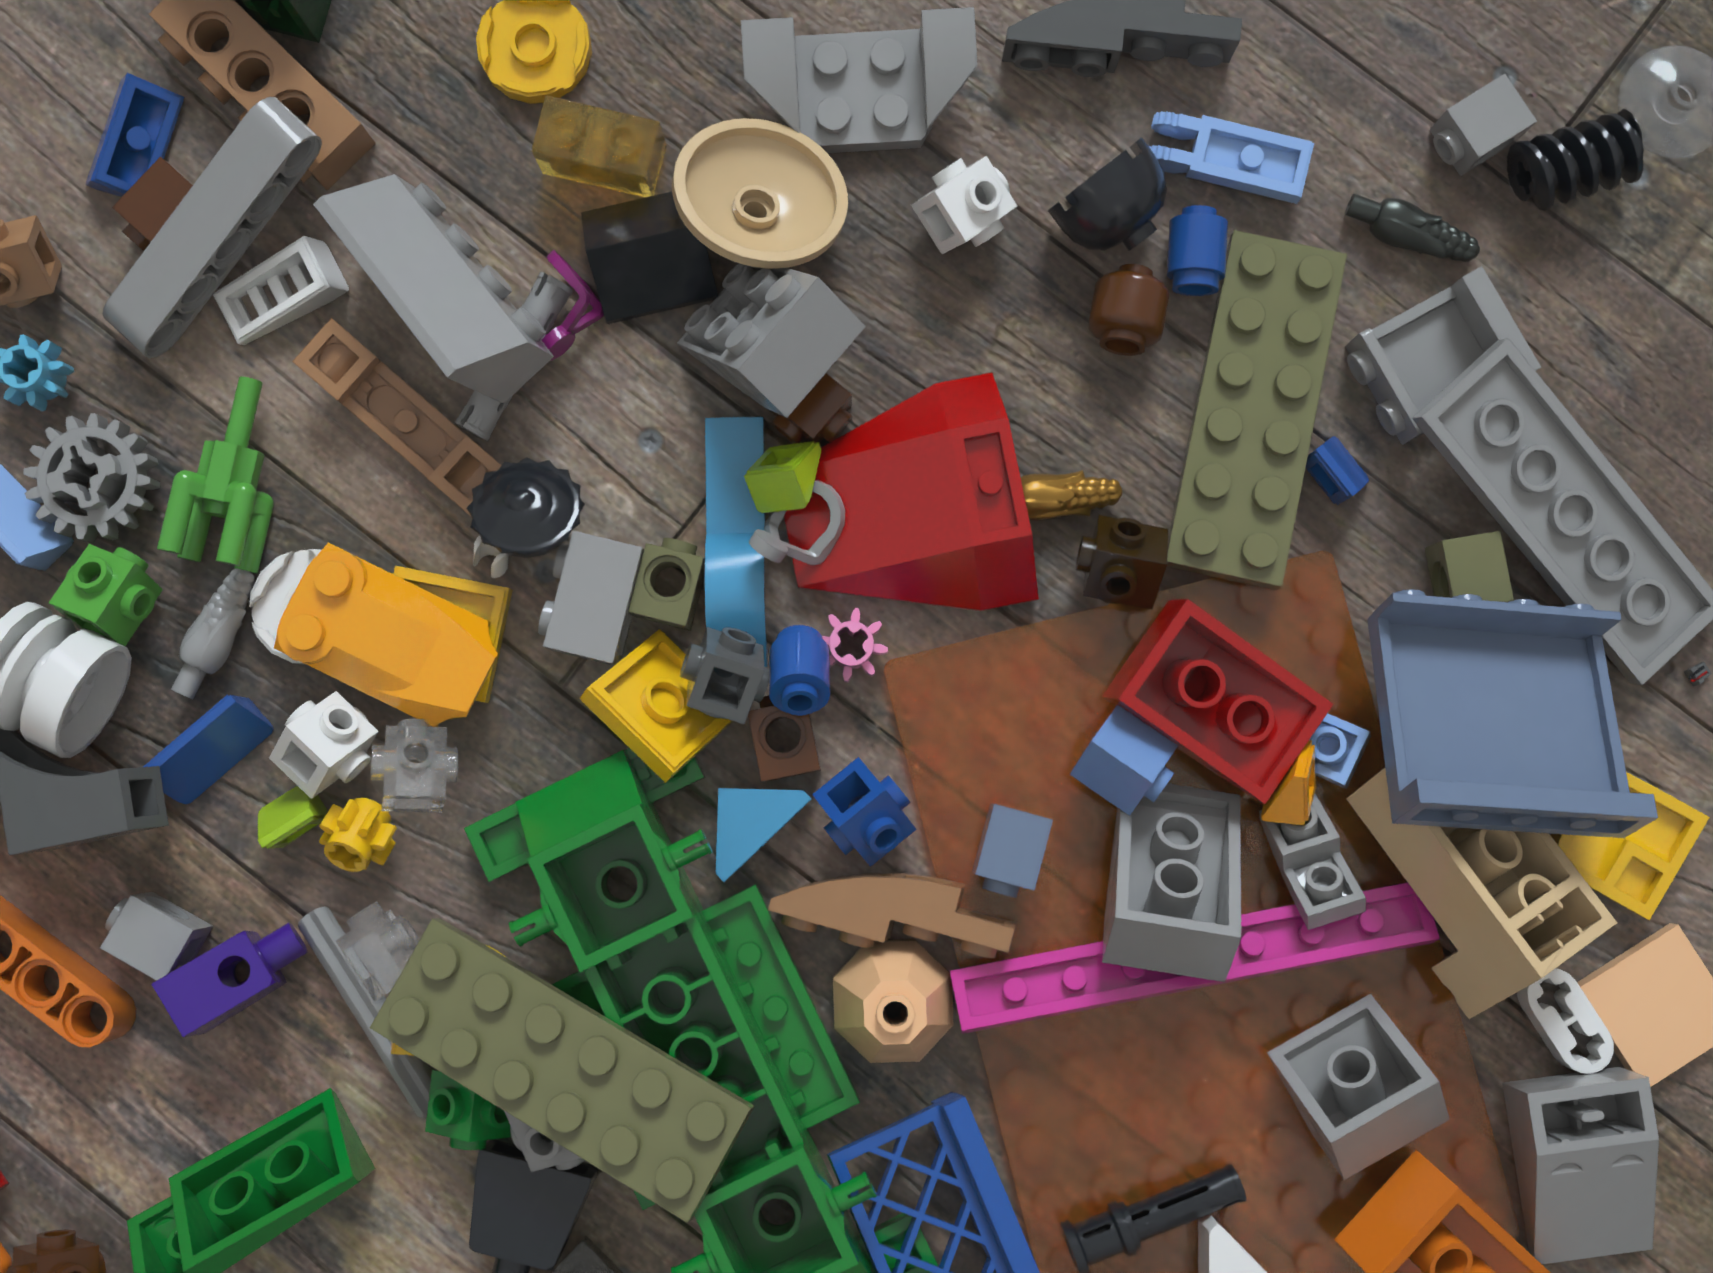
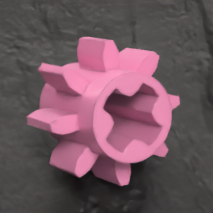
[822,608,888,683]

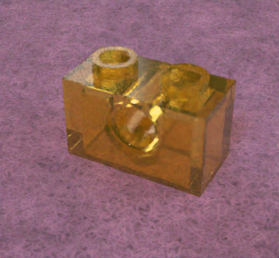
[531,95,667,197]

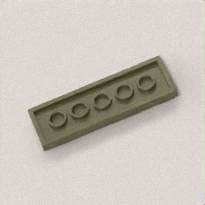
[1167,230,1347,591]
[370,918,755,1223]

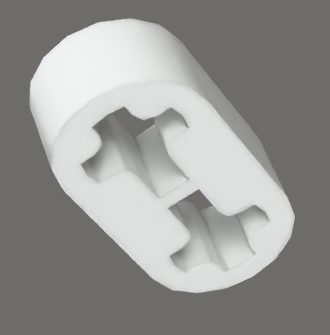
[1517,968,1614,1074]

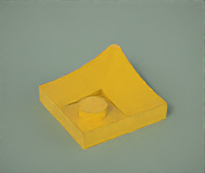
[1551,772,1710,920]

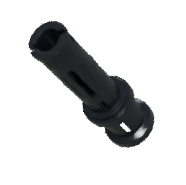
[1059,1163,1247,1273]

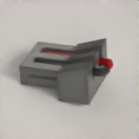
[1684,662,1712,687]

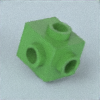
[49,544,163,646]

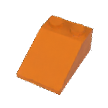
[1334,1149,1551,1273]

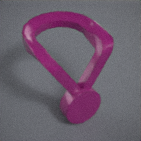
[541,249,604,361]

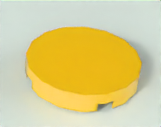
[476,0,592,104]

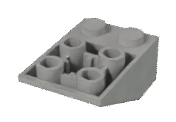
[677,263,866,418]
[1502,1067,1659,1264]

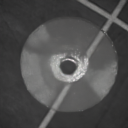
[1618,45,1713,158]

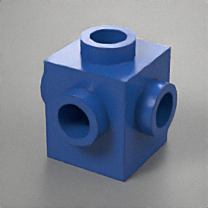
[812,757,917,867]

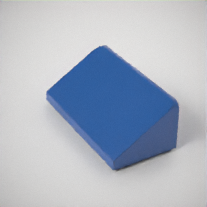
[85,73,185,197]
[143,695,274,804]

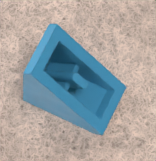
[716,788,812,882]

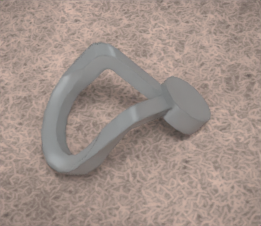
[749,480,845,565]

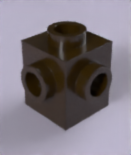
[1075,515,1168,610]

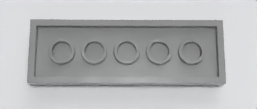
[1412,338,1713,685]

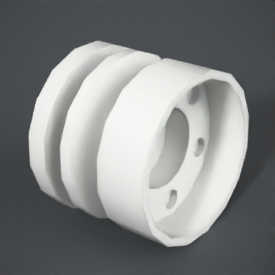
[0,601,132,758]

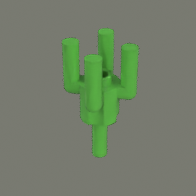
[157,376,274,574]

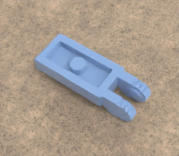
[1149,111,1314,204]

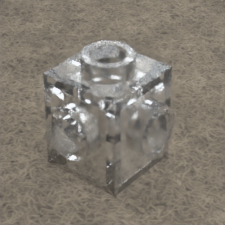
[370,719,458,813]

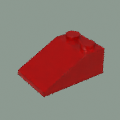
[1102,599,1334,804]

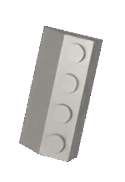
[313,174,554,404]

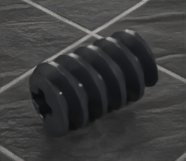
[1507,109,1644,211]

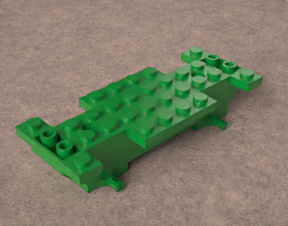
[464,748,939,1273]

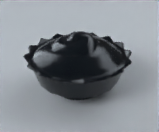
[466,457,585,558]

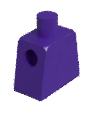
[151,922,308,1037]

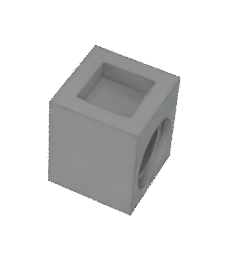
[1430,74,1537,176]
[100,892,213,980]

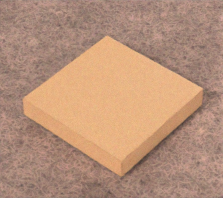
[1577,923,1713,1087]

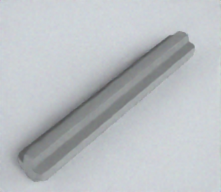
[298,906,432,1118]

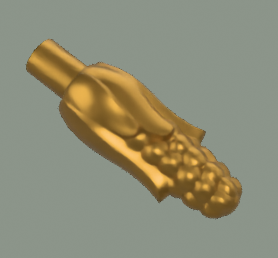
[1021,470,1122,520]

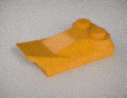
[274,542,498,728]

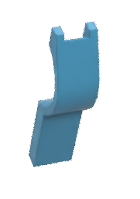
[705,417,768,668]

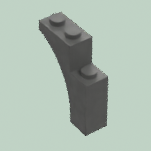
[0,728,169,855]

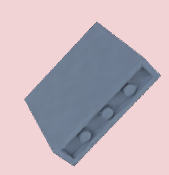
[1367,589,1658,838]

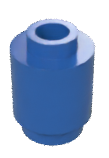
[1167,205,1228,296]
[769,625,830,716]

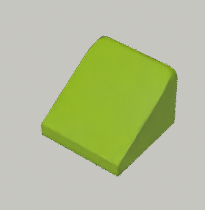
[744,441,821,513]
[258,786,328,849]

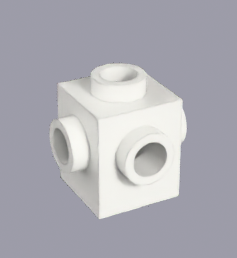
[911,156,1017,254]
[269,691,379,799]

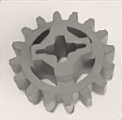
[23,413,161,543]

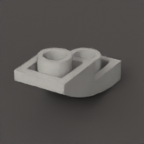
[1259,793,1366,930]

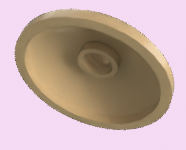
[672,118,848,269]

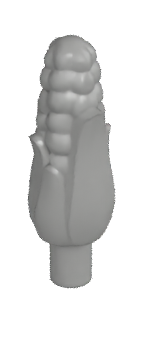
[171,568,255,700]

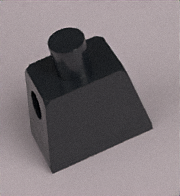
[469,1139,599,1273]

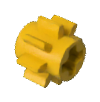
[319,798,397,872]

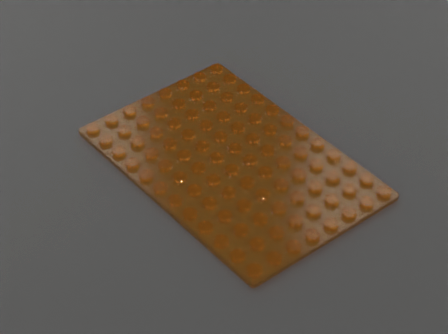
[884,551,1519,1273]

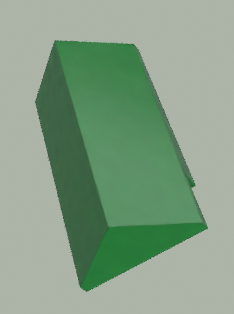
[127,1088,375,1273]

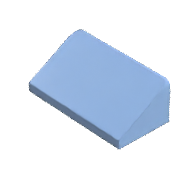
[0,464,74,571]

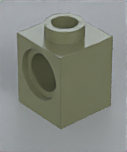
[1424,531,1514,602]
[628,538,705,631]

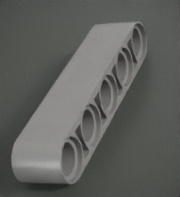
[102,97,322,358]

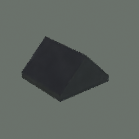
[581,191,718,324]

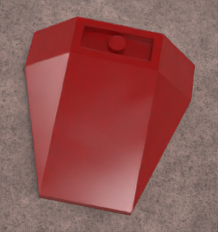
[784,372,1039,611]

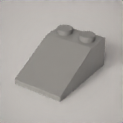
[1102,784,1241,982]

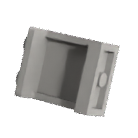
[1345,266,1541,445]

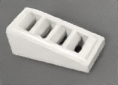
[213,236,349,345]

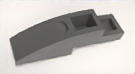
[1002,0,1242,77]

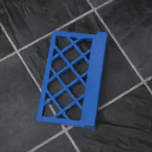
[827,1092,1040,1273]

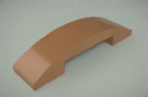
[292,318,501,516]

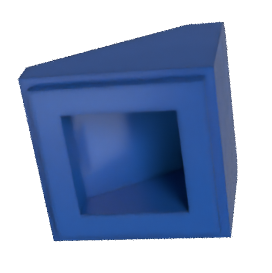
[1306,436,1369,505]

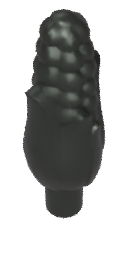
[1345,193,1480,262]

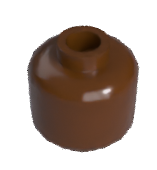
[1089,264,1169,356]

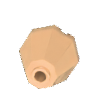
[833,939,954,1063]

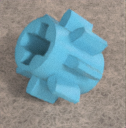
[0,334,75,411]

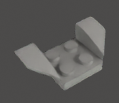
[741,7,977,153]

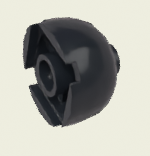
[1048,137,1167,251]

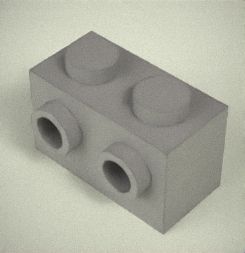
[538,531,644,666]

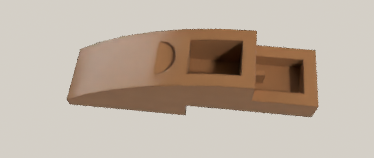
[768,873,1017,958]

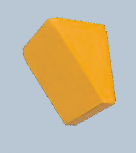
[1261,740,1316,825]

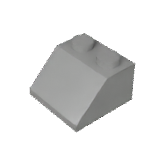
[1267,994,1450,1180]

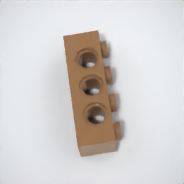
[149,0,376,191]

